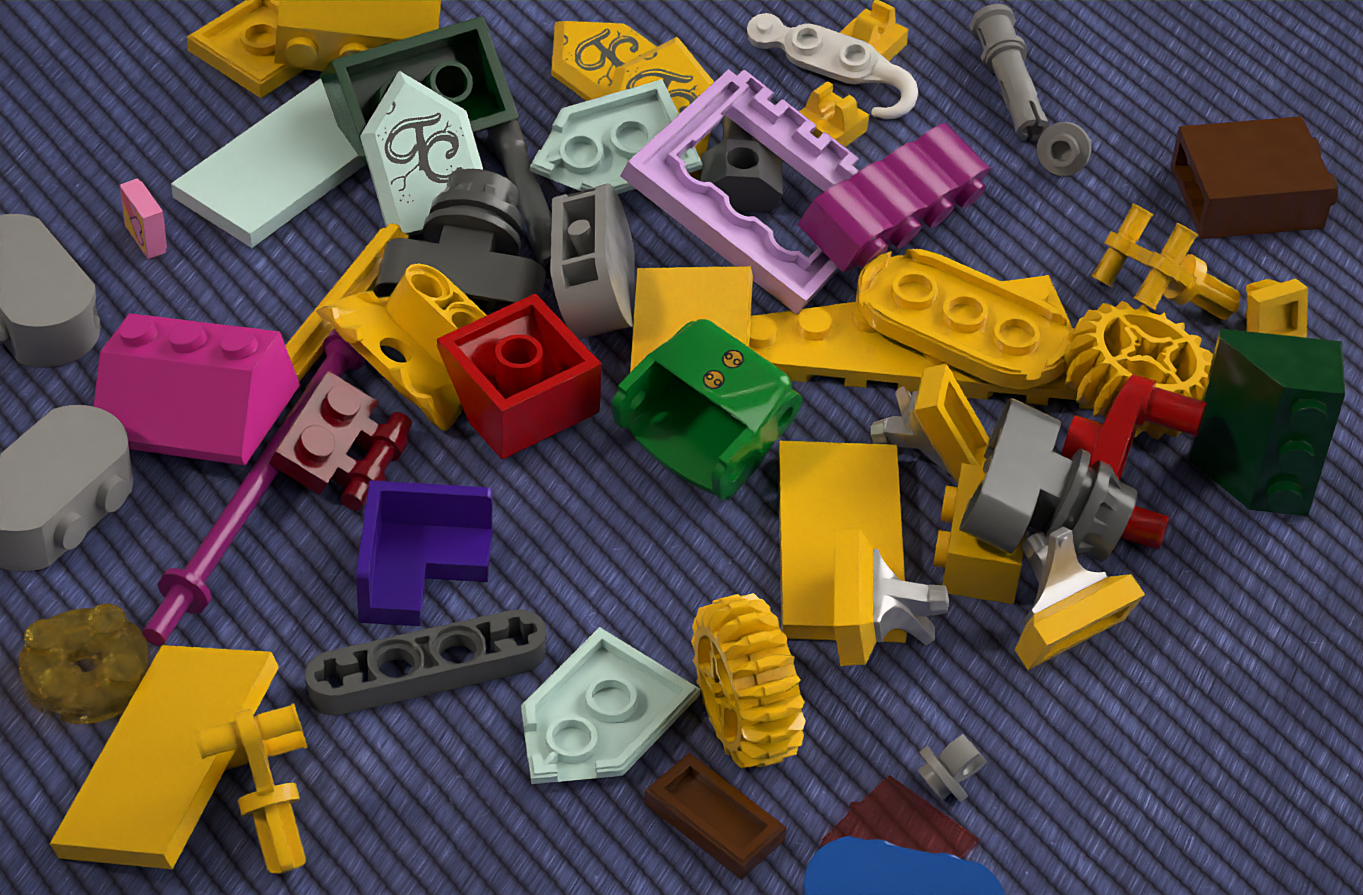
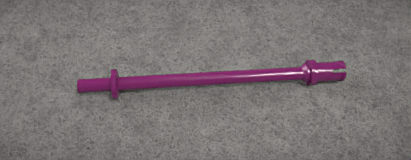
[142,329,366,646]

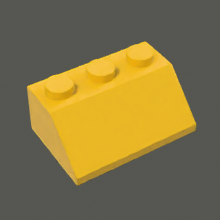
[274,0,441,71]

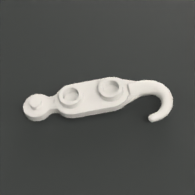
[747,13,918,120]

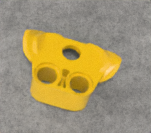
[316,263,487,431]

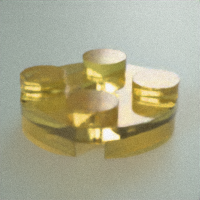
[19,603,150,724]

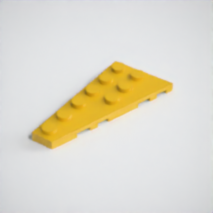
[749,275,1093,410]

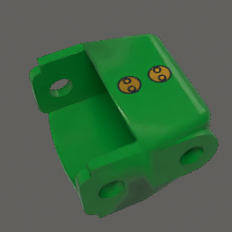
[612,319,803,500]

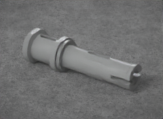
[969,4,1050,142]

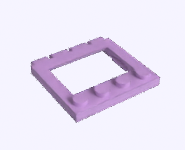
[620,69,868,314]

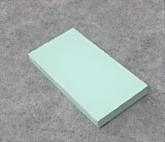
[171,78,365,248]

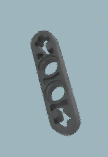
[305,609,547,715]

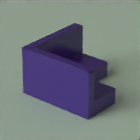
[356,480,493,626]

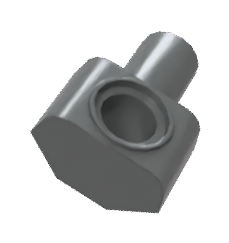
[701,115,782,212]

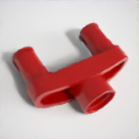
[1061,374,1207,550]

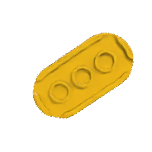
[856,249,1071,389]

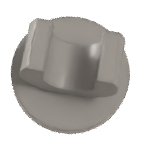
[1037,122,1092,176]
[918,734,987,802]

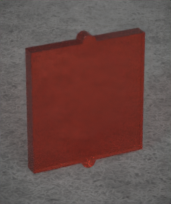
[821,775,979,859]

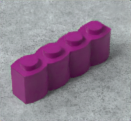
[797,123,991,272]

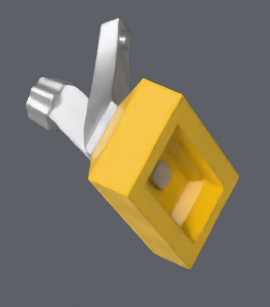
[870,364,990,484]
[1014,527,1145,670]
[834,528,949,666]

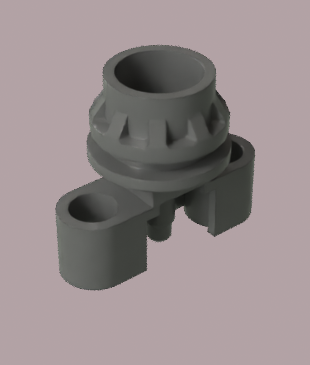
[374,169,546,315]
[959,398,1137,562]

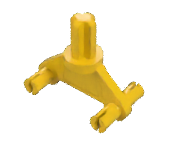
[1091,203,1241,320]
[195,703,307,874]

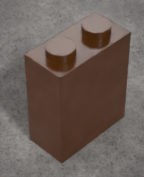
[1170,116,1338,239]

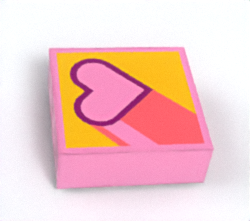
[120,178,167,259]

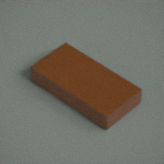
[644,753,787,880]

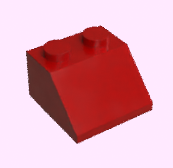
[437,293,602,460]

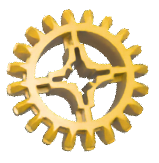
[1063,301,1213,440]
[691,593,806,769]

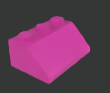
[93,313,300,466]

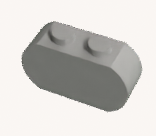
[550,183,635,340]
[0,214,101,368]
[0,405,133,571]

